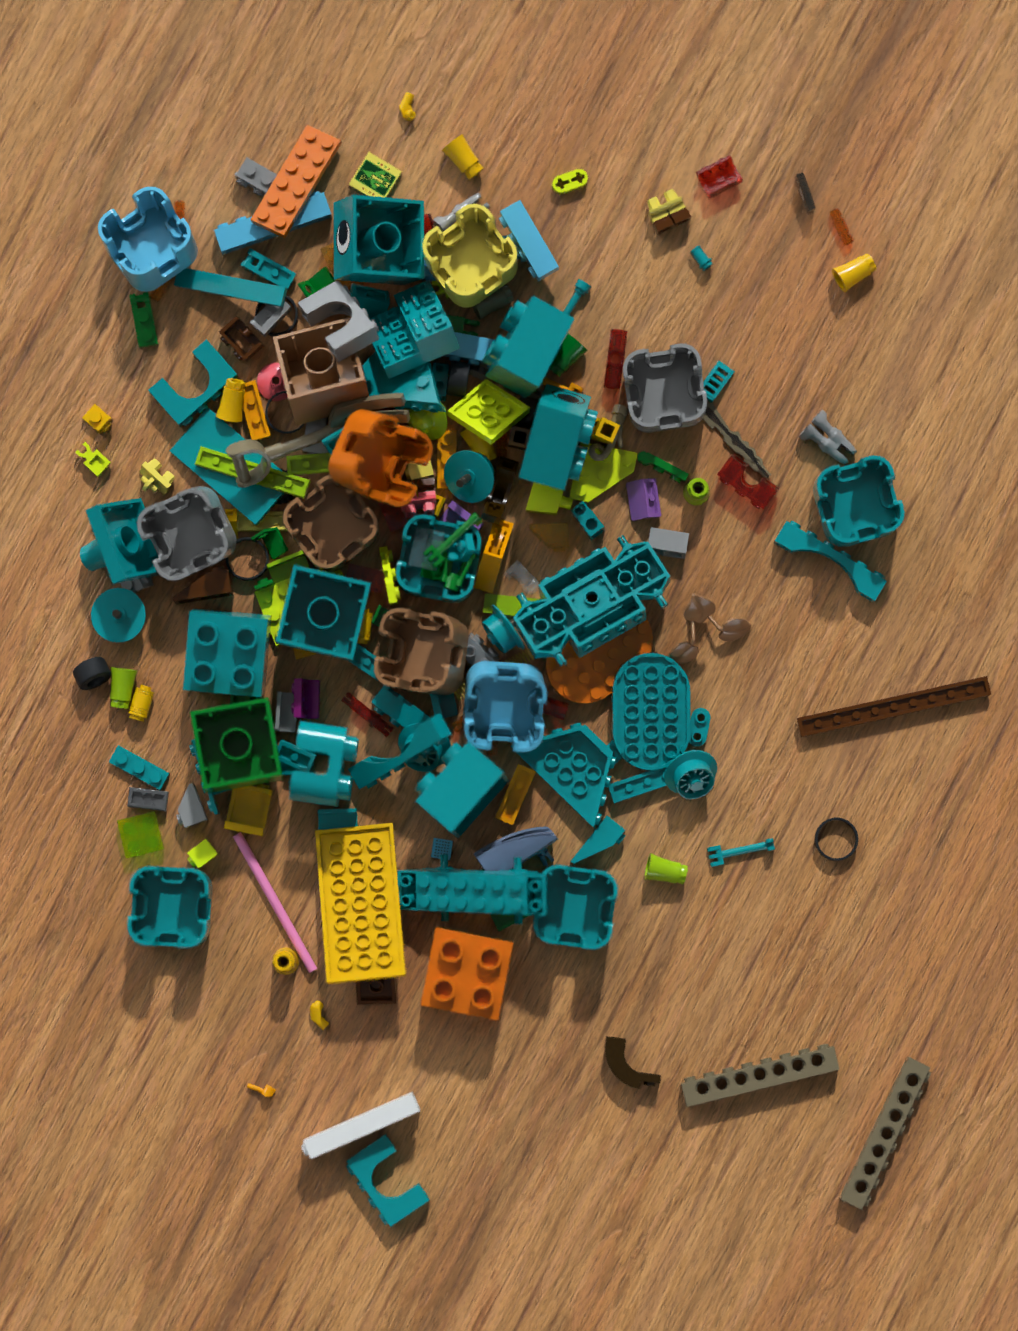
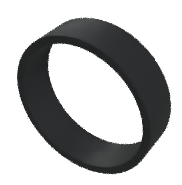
[255,295,298,337]
[265,391,305,434]
[226,537,269,581]
[815,818,858,861]

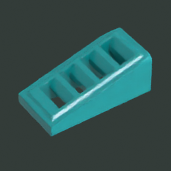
[703,361,735,403]

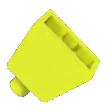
[526,482,573,515]

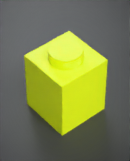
[187,839,219,869]

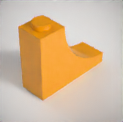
[474,520,514,593]

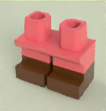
[401,477,437,518]

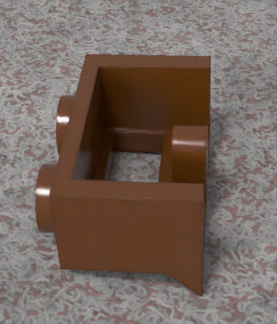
[219,316,265,361]

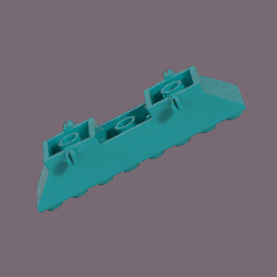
[397,854,547,924]

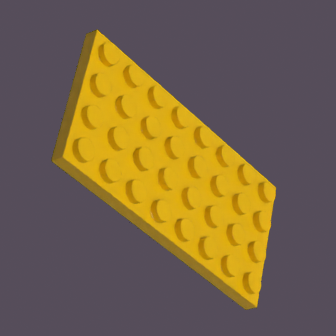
[315,823,406,984]

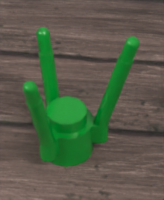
[441,552,475,592]

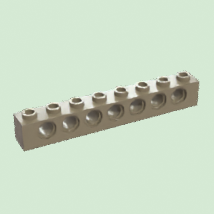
[681,1043,840,1107]
[839,1056,931,1210]

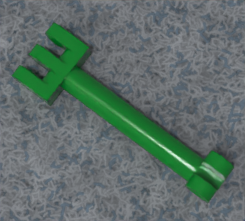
[423,512,483,569]

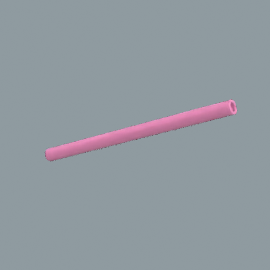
[233,832,317,973]

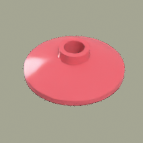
[257,363,288,401]

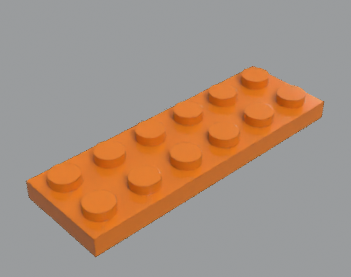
[250,125,341,238]

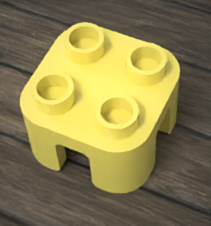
[423,204,518,307]

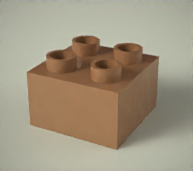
[273,317,369,425]

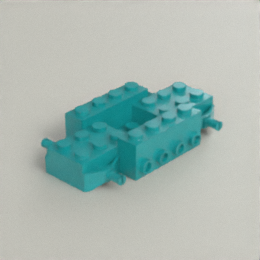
[513,535,671,667]

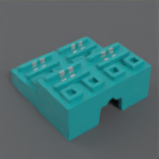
[369,280,460,379]

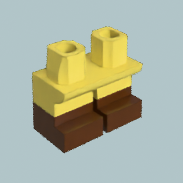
[647,189,691,235]

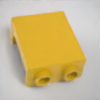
[224,784,272,836]

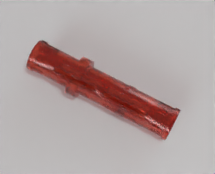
[341,692,394,738]

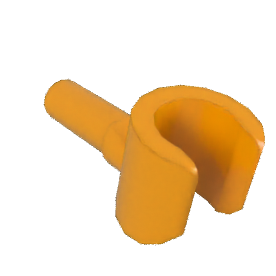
[247,1083,276,1097]

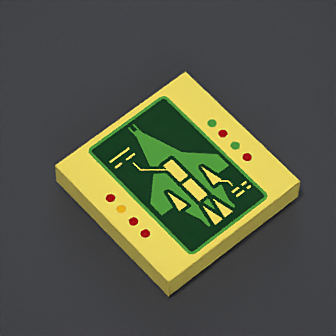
[349,152,402,198]

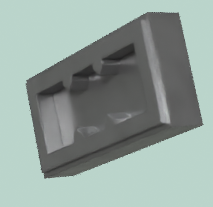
[127,787,169,811]

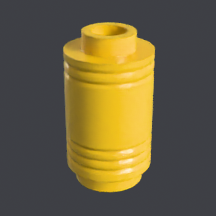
[357,609,373,644]
[128,685,155,722]

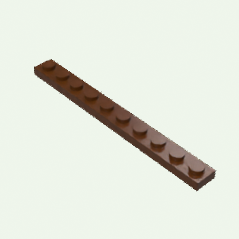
[796,676,991,737]

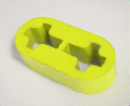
[552,169,588,194]

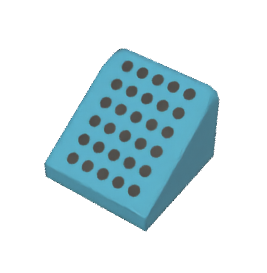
[431,838,453,860]

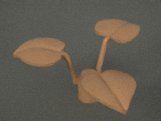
[668,594,751,664]

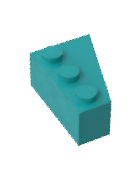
[371,685,430,728]

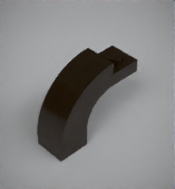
[508,396,539,451]
[481,457,519,524]
[605,1036,661,1089]

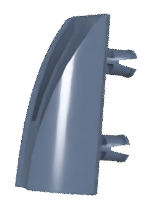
[474,827,558,871]

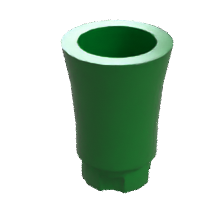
[549,333,588,377]

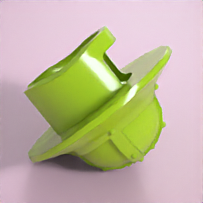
[403,403,448,440]

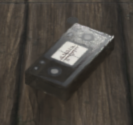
[795,172,816,214]

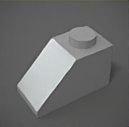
[176,783,208,828]

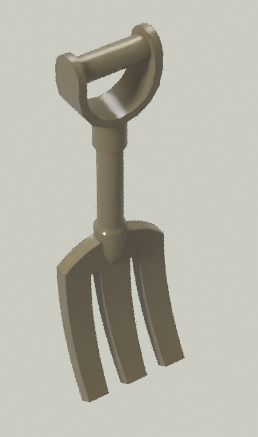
[226,393,413,488]

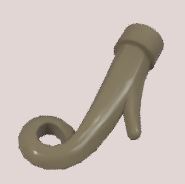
[588,404,628,461]

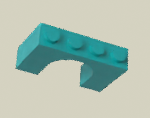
[148,339,239,427]
[346,1134,430,1227]

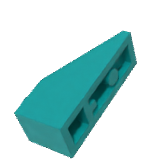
[570,816,626,864]

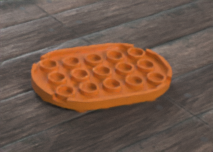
[545,619,653,704]

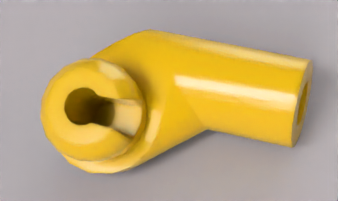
[399,92,416,121]
[310,1001,329,1030]

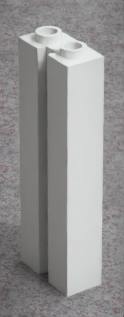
[301,1091,420,1159]

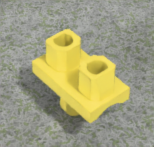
[139,459,175,495]

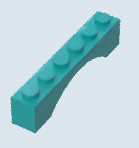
[773,520,887,602]
[348,714,451,789]

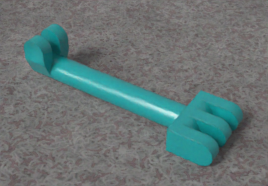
[707,838,775,867]

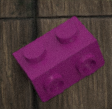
[291,678,320,719]

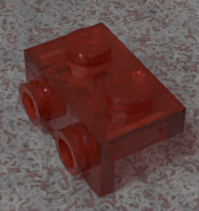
[696,155,743,199]

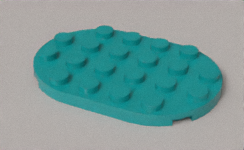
[612,653,690,770]

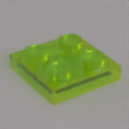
[117,811,164,859]

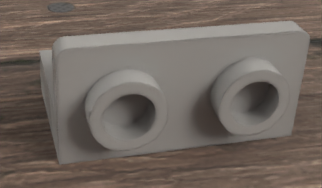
[234,157,277,197]

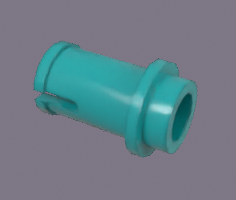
[690,245,713,271]

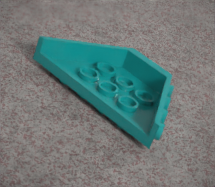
[362,352,446,413]
[510,723,616,829]

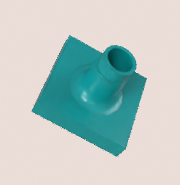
[80,498,159,584]

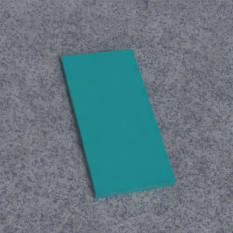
[170,407,285,526]

